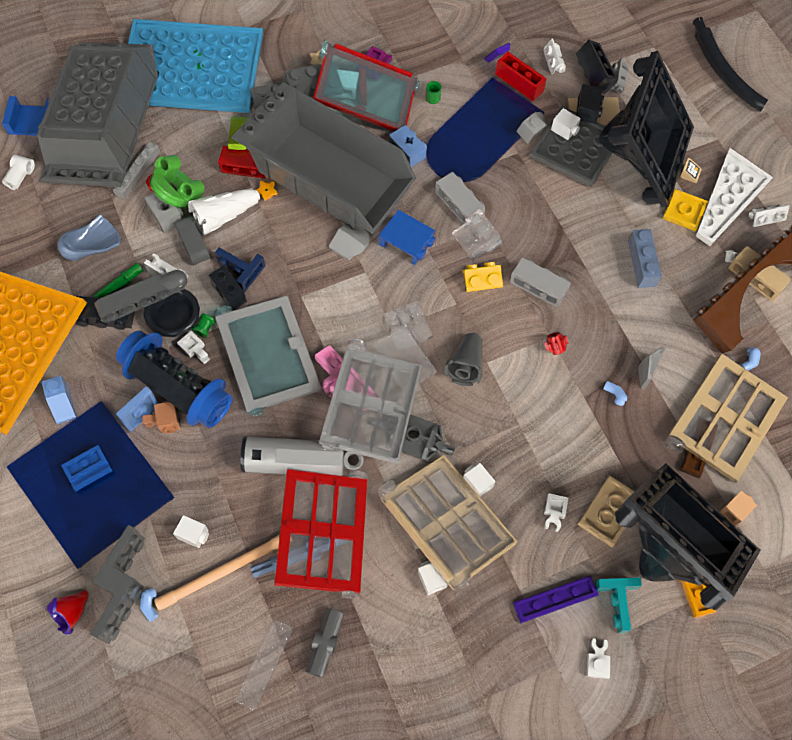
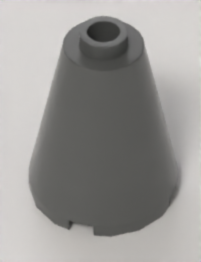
[444,333,483,386]

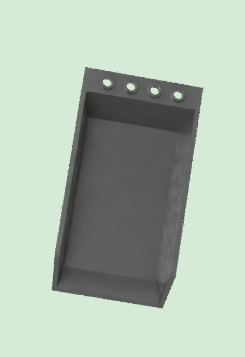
[37,42,158,187]
[231,82,416,234]

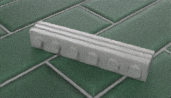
[113,141,160,200]

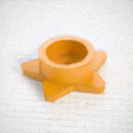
[256,181,278,200]

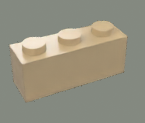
[728,246,792,302]

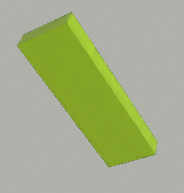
[228,116,248,150]

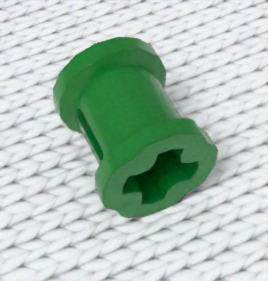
[192,313,216,338]

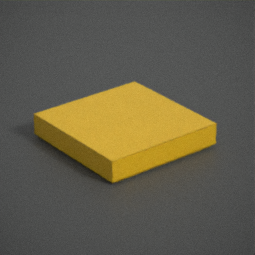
[662,189,708,232]

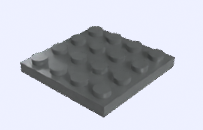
[530,106,612,187]

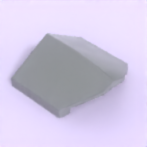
[329,224,370,261]
[637,347,665,390]

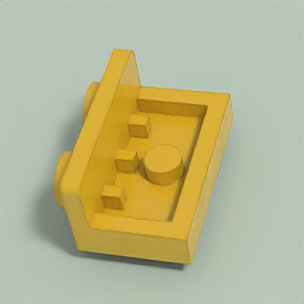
[462,262,503,292]

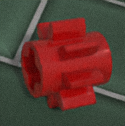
[544,332,569,355]

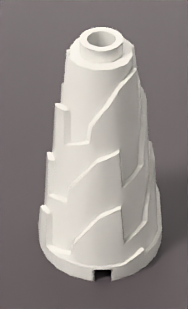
[188,188,260,236]

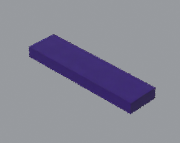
[513,575,599,624]

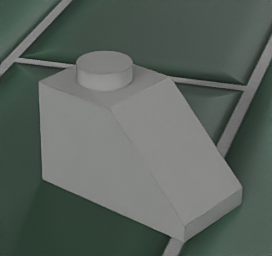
[516,112,550,144]

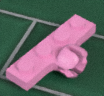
[315,345,379,412]

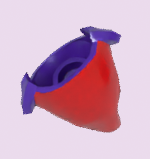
[46,590,88,634]

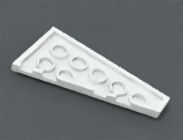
[696,148,773,246]

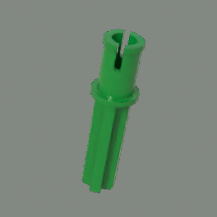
[93,262,144,298]

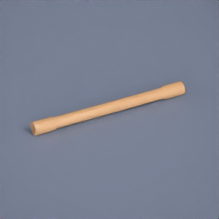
[154,534,293,611]

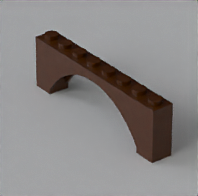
[693,225,792,353]

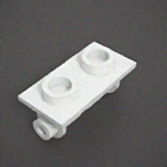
[543,38,566,75]
[749,204,790,227]

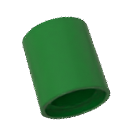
[426,81,442,104]

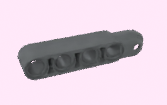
[95,270,188,323]

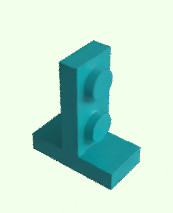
[595,577,642,633]

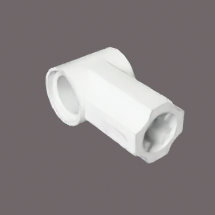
[2,154,35,190]

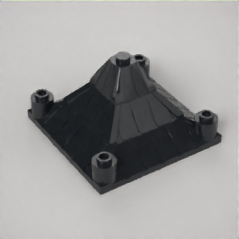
[599,51,694,207]
[615,463,761,610]

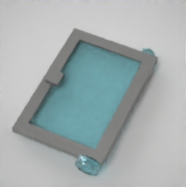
[214,296,321,416]

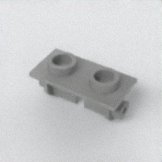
[607,58,628,94]

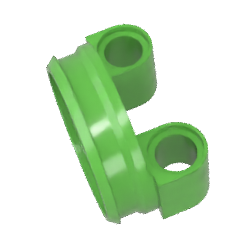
[149,155,204,208]

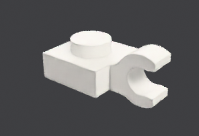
[177,331,210,364]

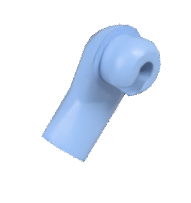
[603,381,627,406]
[139,588,158,622]

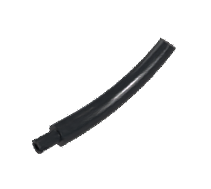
[693,17,768,112]

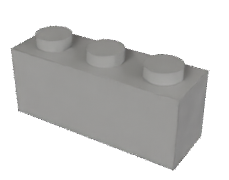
[435,172,485,228]
[509,257,571,308]

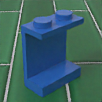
[2,96,49,136]
[379,210,436,265]

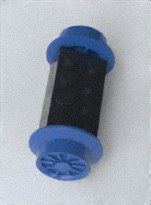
[116,330,233,428]

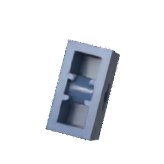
[389,125,427,167]

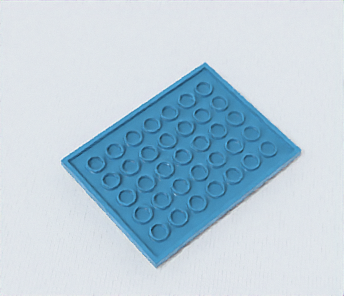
[128,19,264,113]

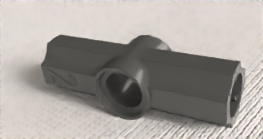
[305,608,344,678]

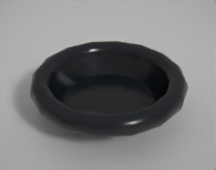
[143,289,200,337]

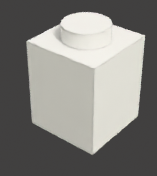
[551,108,581,140]
[464,463,495,497]
[173,515,209,548]
[418,560,448,596]

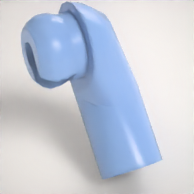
[740,347,761,371]

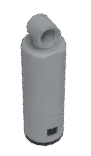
[240,436,364,476]

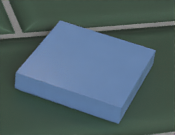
[116,386,159,432]

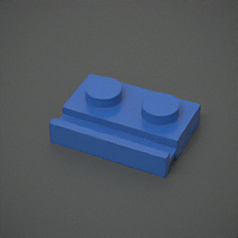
[61,445,113,491]

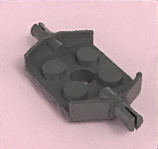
[372,414,455,463]

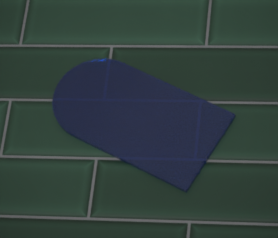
[426,77,544,182]

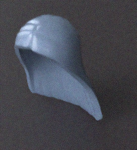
[57,214,121,261]

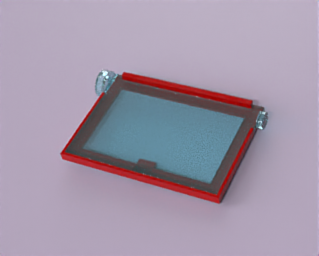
[313,40,420,132]

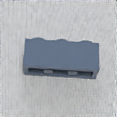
[628,229,662,288]

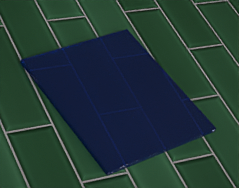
[7,401,175,569]

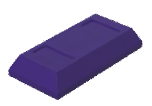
[484,43,511,63]

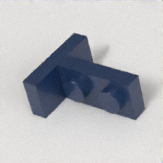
[215,247,265,293]

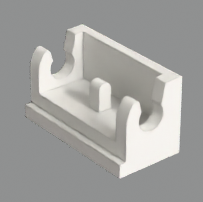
[144,254,188,287]

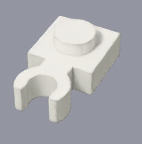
[544,493,569,532]
[586,638,610,679]

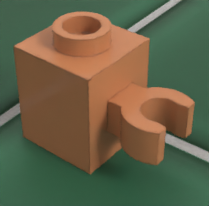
[142,402,181,434]

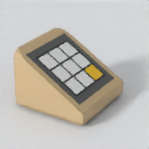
[680,158,701,183]

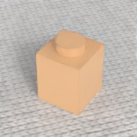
[719,490,757,526]

